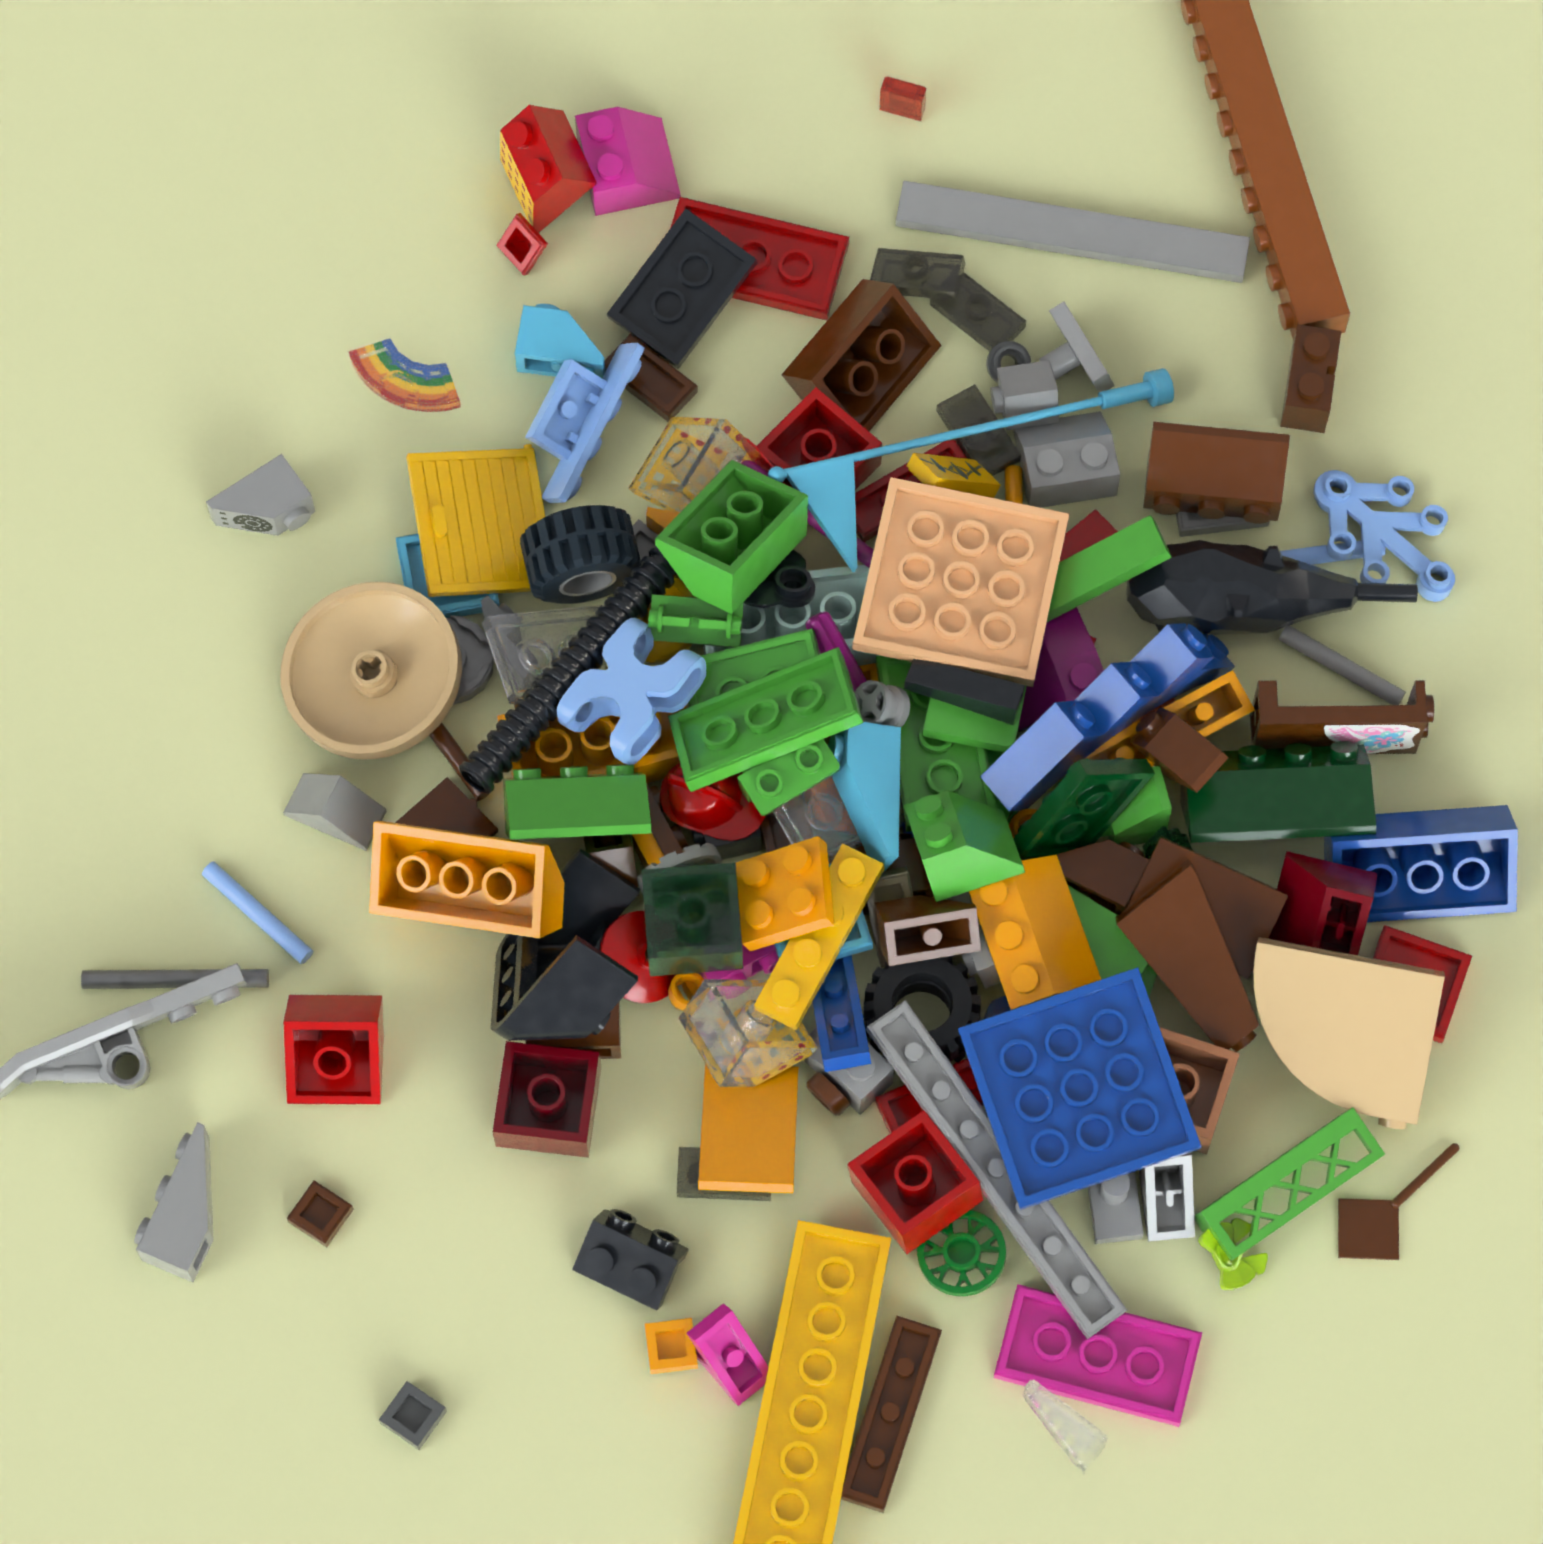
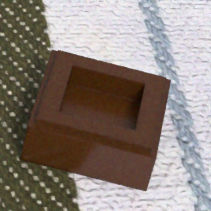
[287,1180,354,1248]

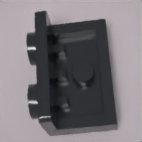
[572,1209,689,1310]

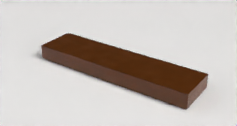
[841,1315,942,1513]

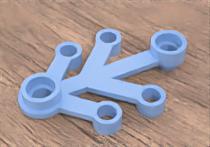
[1313,470,1455,602]

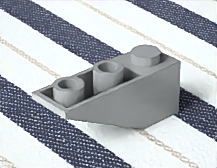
[134,1122,213,1282]

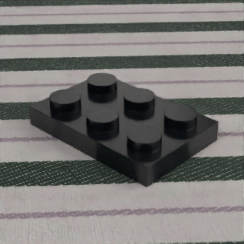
[607,208,758,369]

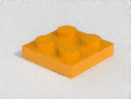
[735,836,835,951]

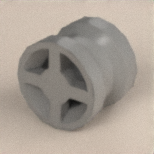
[855,680,910,727]

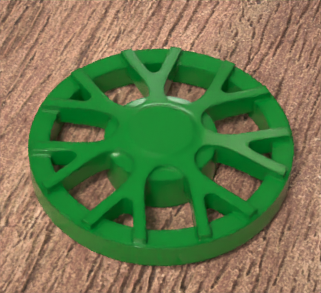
[917,1210,1006,1296]

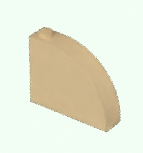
[1253,937,1445,1129]

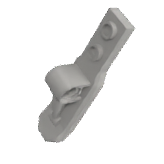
[0,963,247,1099]

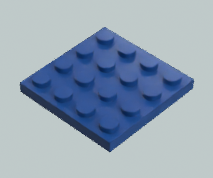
[958,967,1201,1210]

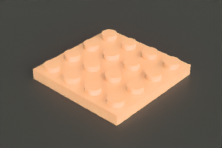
[852,477,1069,687]

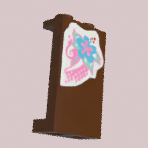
[1250,680,1434,754]

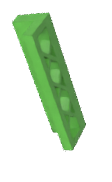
[1194,1107,1385,1261]

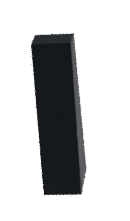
[904,659,1025,725]

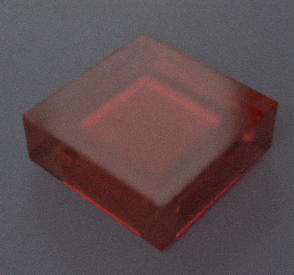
[880,76,927,121]

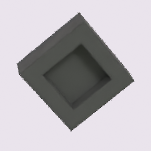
[379,1381,447,1450]

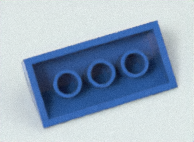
[1324,805,1518,922]

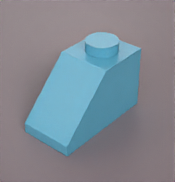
[515,304,605,378]

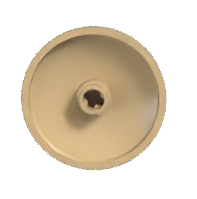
[280,582,462,760]

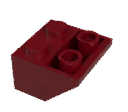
[1269,851,1377,955]

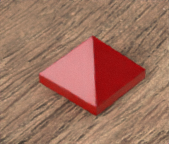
[496,213,548,276]

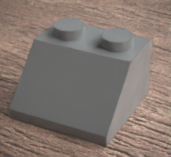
[1013,411,1120,508]

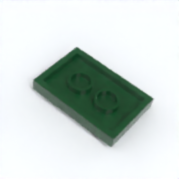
[1013,758,1155,860]

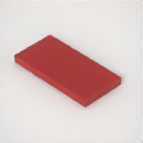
[670,197,849,321]

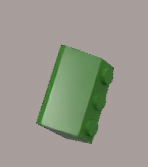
[655,460,808,614]
[503,764,651,840]

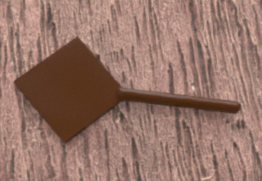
[1338,1143,1460,1260]

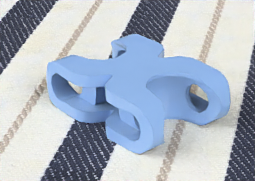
[557,618,706,765]

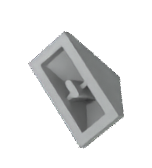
[283,773,386,851]
[1139,1152,1195,1242]

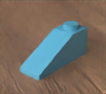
[828,722,901,871]

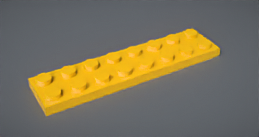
[733,1220,891,1544]

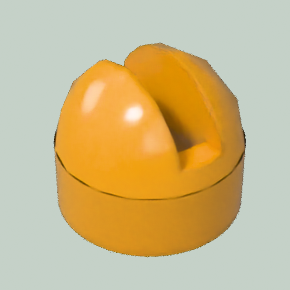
[668,971,707,1012]

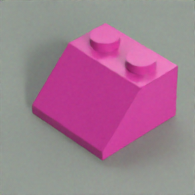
[575,106,681,216]

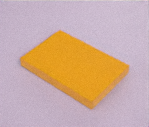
[698,1063,799,1193]

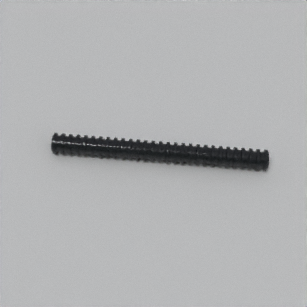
[459,479,713,794]

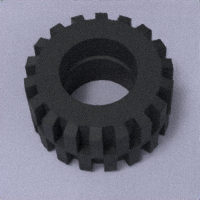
[863,956,981,1062]

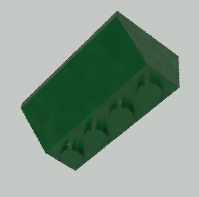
[1180,741,1377,843]

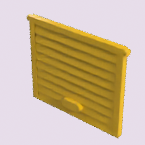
[406,444,545,597]

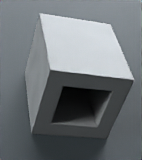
[991,360,1059,430]

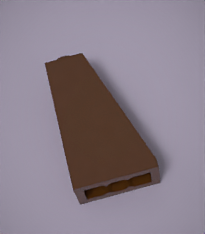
[1115,859,1259,1052]

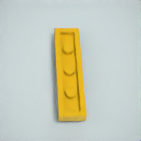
[754,843,885,1030]

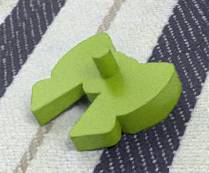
[1198,1218,1268,1290]

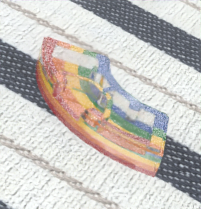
[348,338,461,412]

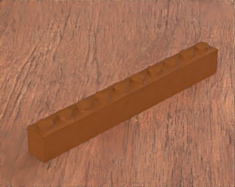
[1181,0,1350,340]

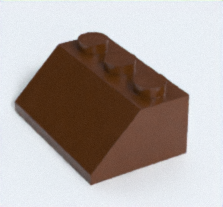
[781,279,942,431]
[1143,422,1290,524]

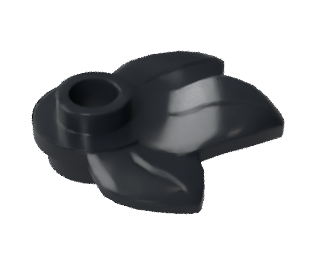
[744,549,815,608]

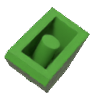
[1101,765,1172,845]

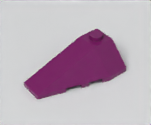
[1018,607,1104,732]

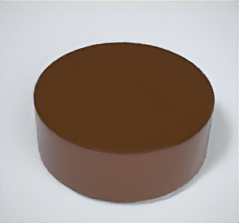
[806,1071,851,1116]

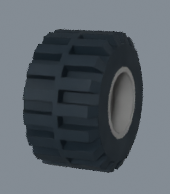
[520,505,641,604]

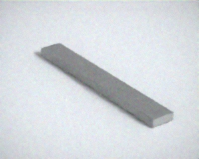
[896,181,1250,283]
[866,1000,1128,1339]

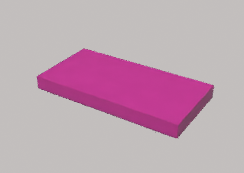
[993,1284,1202,1427]

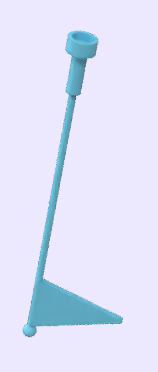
[768,368,1174,572]

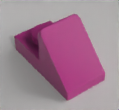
[686,1303,769,1406]

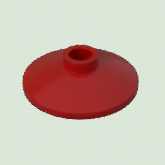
[600,910,685,1004]

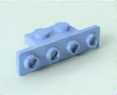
[525,343,645,503]

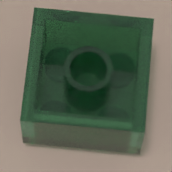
[642,862,743,976]

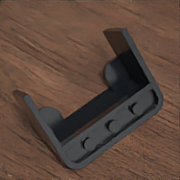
[491,848,640,1041]

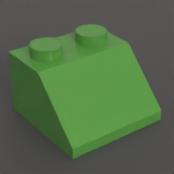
[904,790,1025,902]

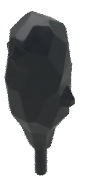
[1126,540,1418,635]

